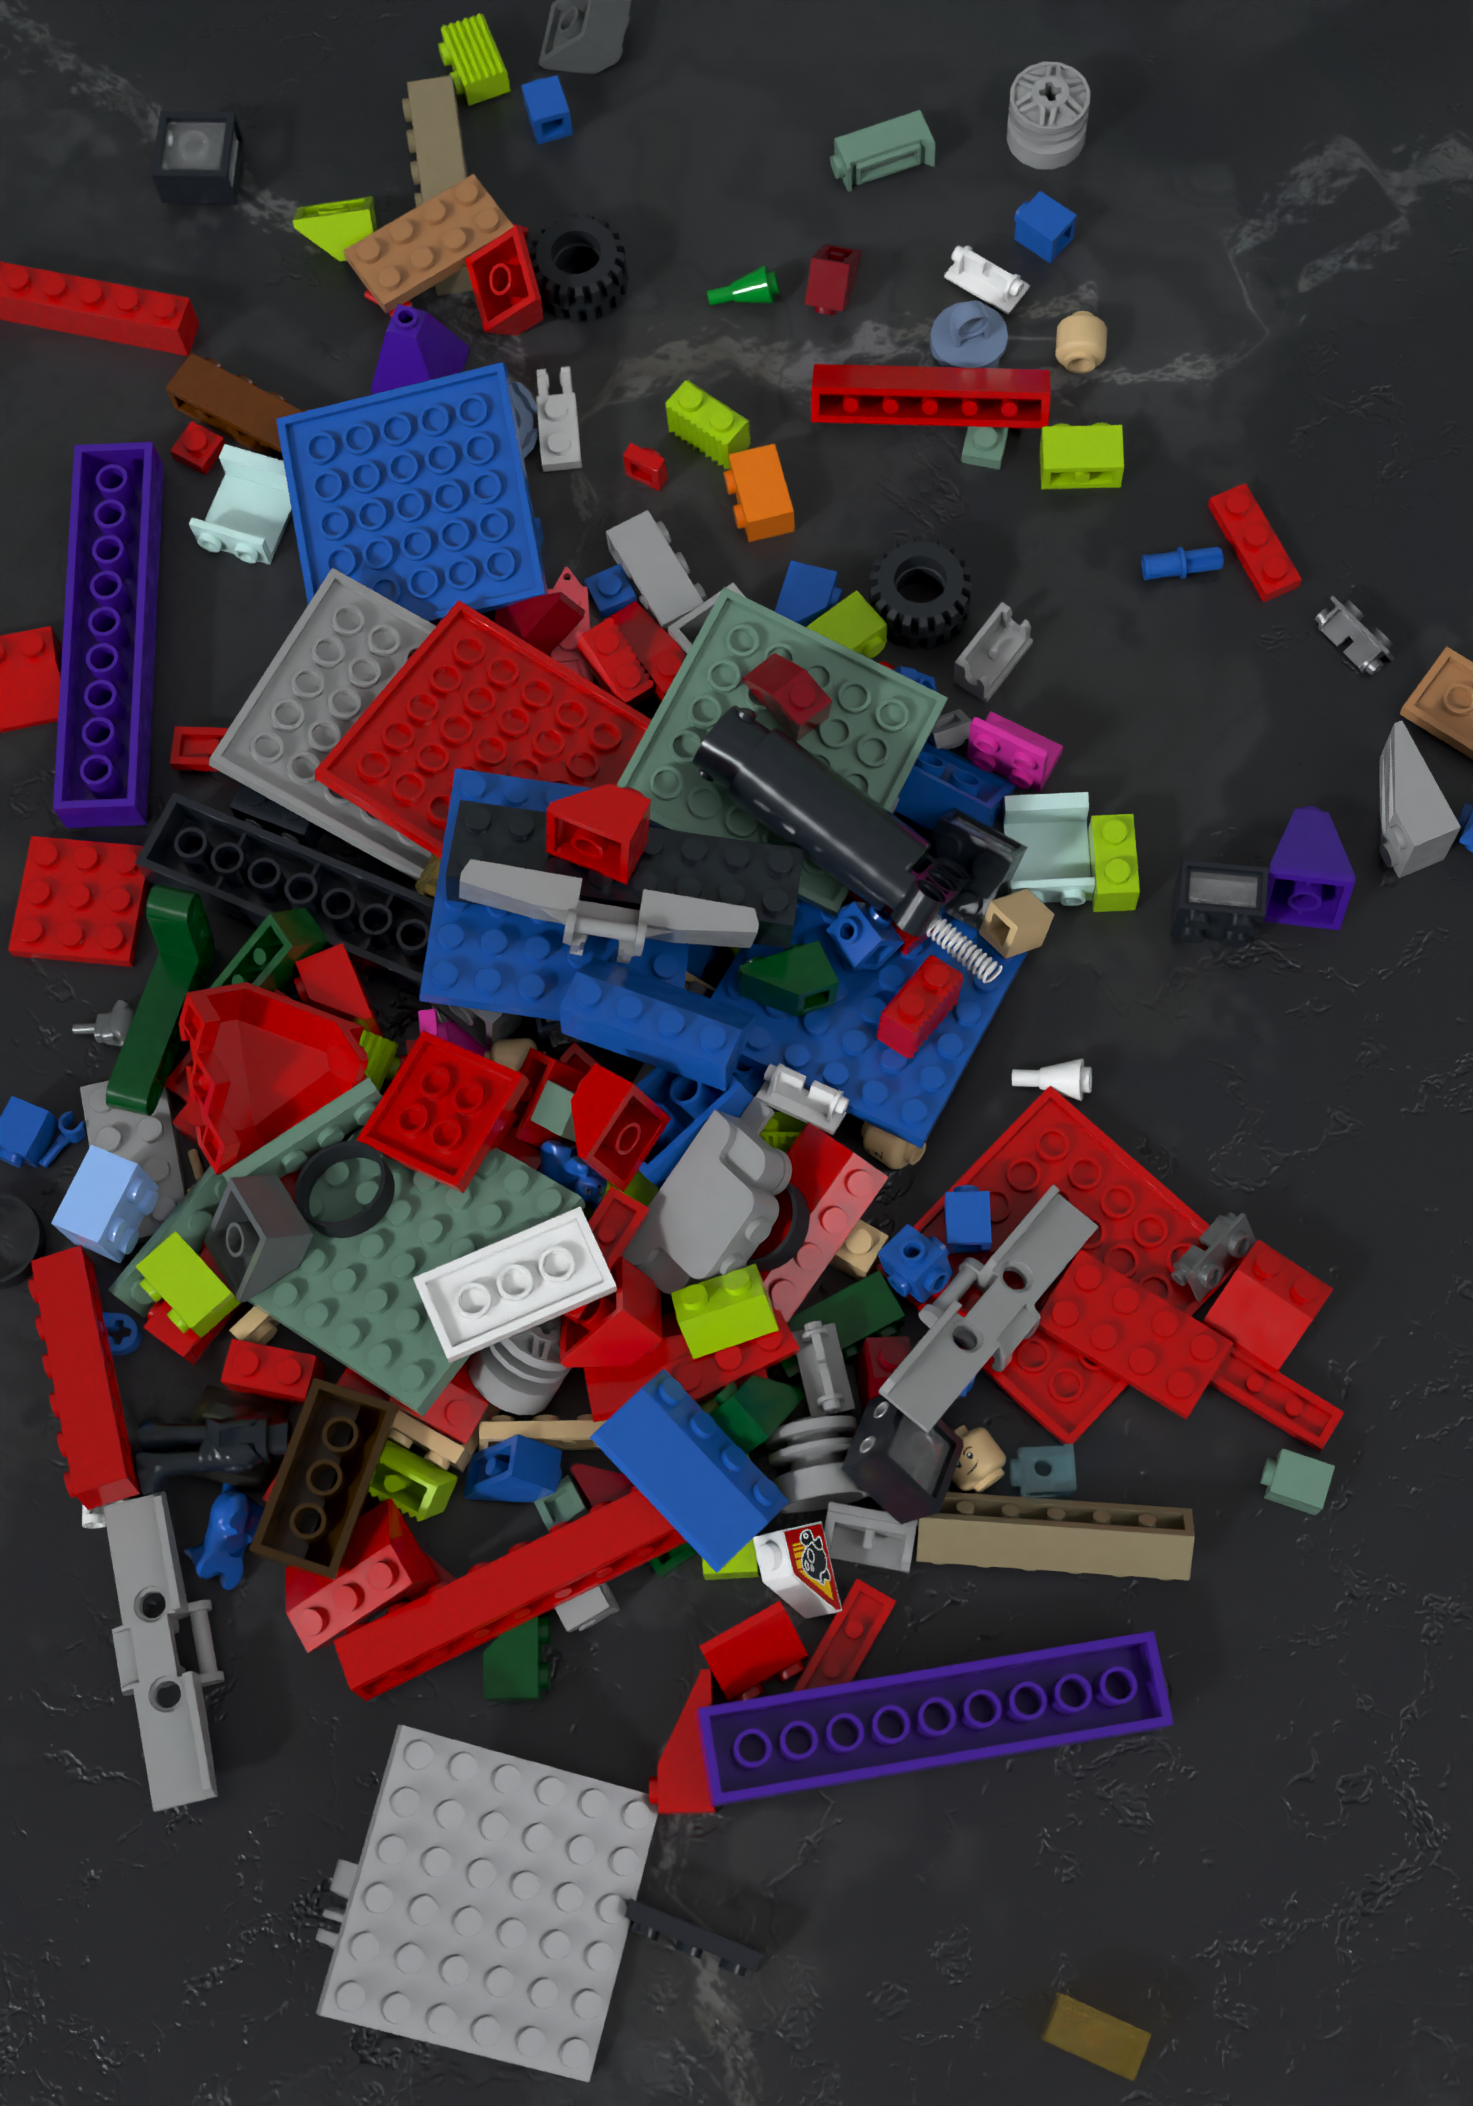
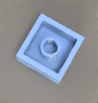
[51,1144,159,1264]

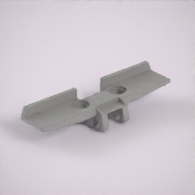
[459,859,759,964]
[878,1185,1098,1433]
[103,1491,225,1812]

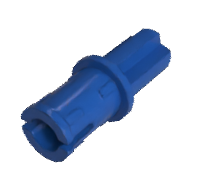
[1141,547,1224,581]

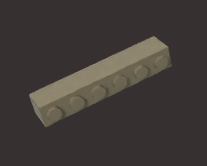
[402,75,473,296]
[917,1491,1195,1580]

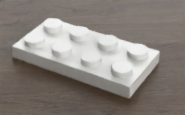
[413,1206,617,1363]

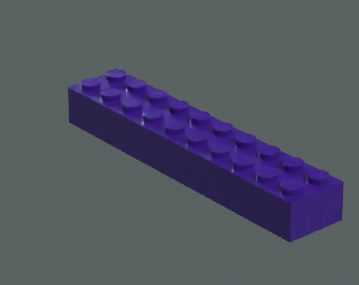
[53,442,164,828]
[696,1631,1174,1807]

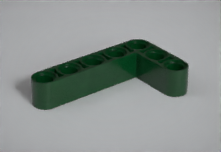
[106,884,215,1116]

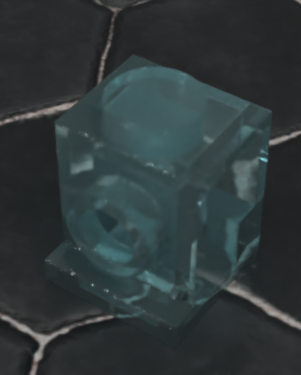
[1009,1444,1077,1498]

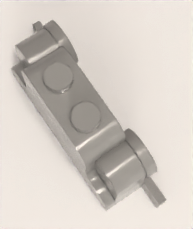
[622,1097,792,1295]

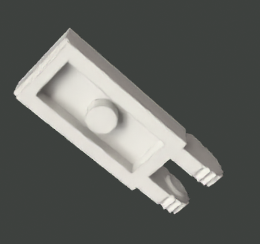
[536,366,582,472]

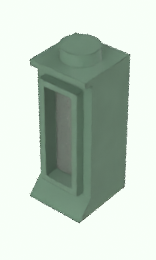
[830,110,936,192]

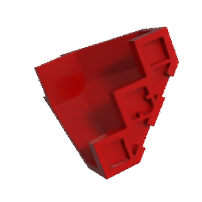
[179,982,369,1175]

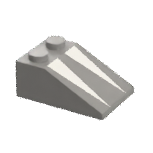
[1379,720,1461,878]

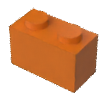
[724,444,795,542]

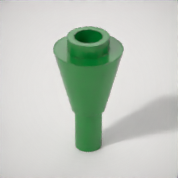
[707,265,780,306]

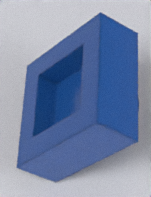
[584,564,638,619]

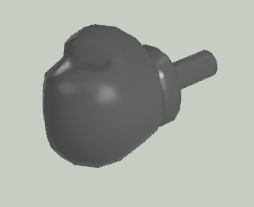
[72,1000,137,1047]

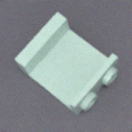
[189,444,292,565]
[1003,792,1095,906]

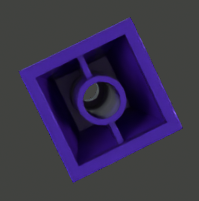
[370,304,470,395]
[1264,806,1355,930]

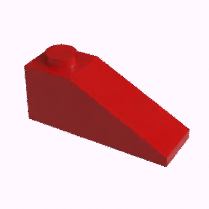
[602,601,686,704]
[649,1669,716,1815]

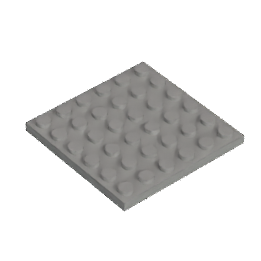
[209,568,441,887]
[316,1725,658,2082]

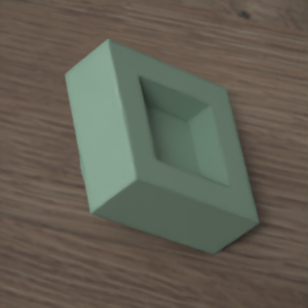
[961,426,1008,470]
[534,1475,591,1531]

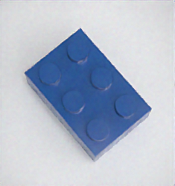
[636,1067,754,1189]

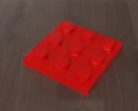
[8,836,149,967]
[356,1031,530,1194]

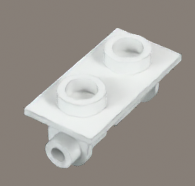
[944,245,1030,315]
[755,1063,850,1135]

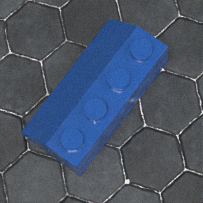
[895,739,1016,840]
[559,958,757,1091]
[590,1369,789,1573]

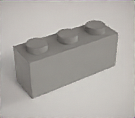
[606,510,708,634]

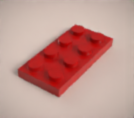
[1038,1249,1234,1420]

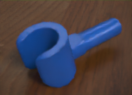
[38,1111,86,1169]

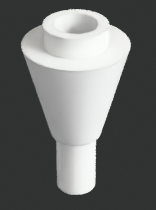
[1012,1058,1092,1101]

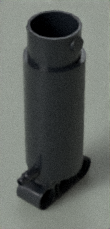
[693,705,970,937]

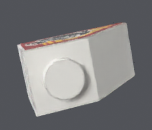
[753,1521,842,1619]

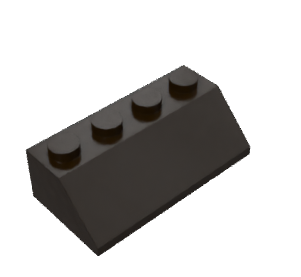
[249,1378,400,1580]

